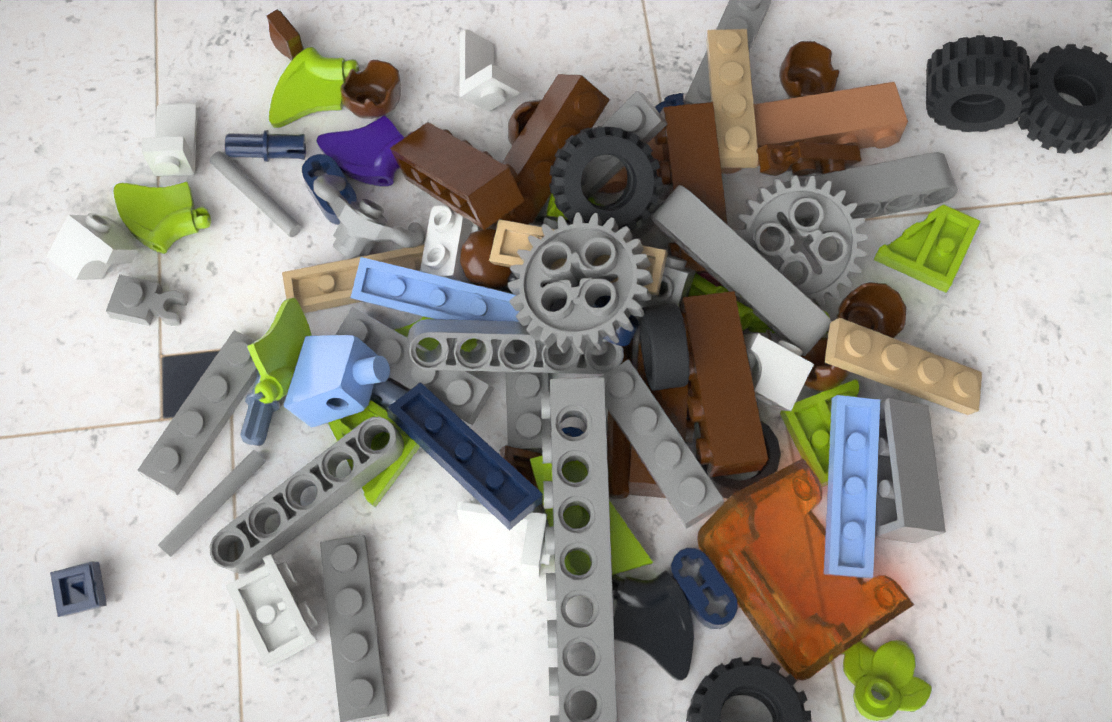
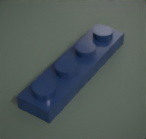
[387,382,543,531]

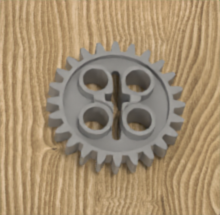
[733,175,868,307]
[508,212,653,354]

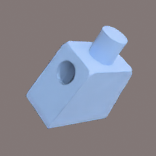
[284,335,390,427]

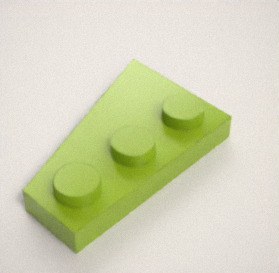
[530,456,653,575]

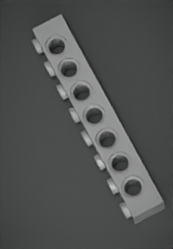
[541,377,617,722]

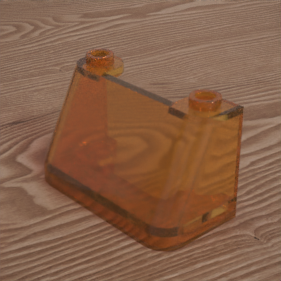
[697,458,914,681]

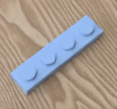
[351,257,519,322]
[824,395,880,578]

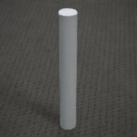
[210,151,301,237]
[158,450,266,557]

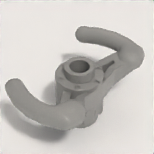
[314,175,425,259]

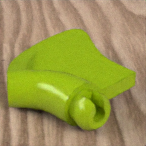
[269,47,360,128]
[113,182,211,254]
[247,298,312,404]

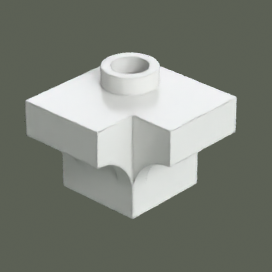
[46,213,139,280]
[743,334,814,411]

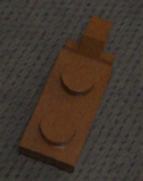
[756,141,862,177]

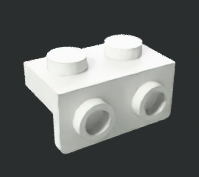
[420,205,491,285]
[226,554,318,668]

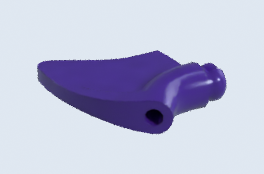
[316,115,412,186]

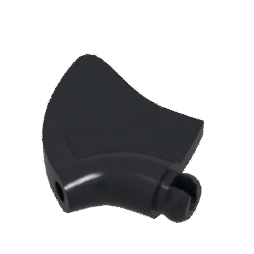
[612,571,694,681]

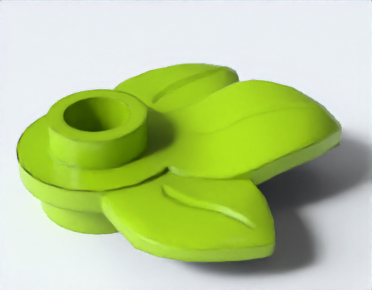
[843,639,932,721]

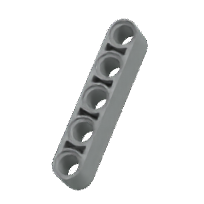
[757,152,958,236]
[650,185,832,356]
[408,319,624,374]
[210,417,404,574]

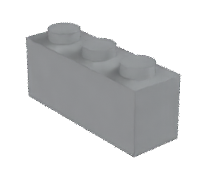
[875,398,946,543]

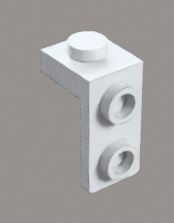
[460,29,521,112]
[141,103,198,177]
[457,498,551,577]

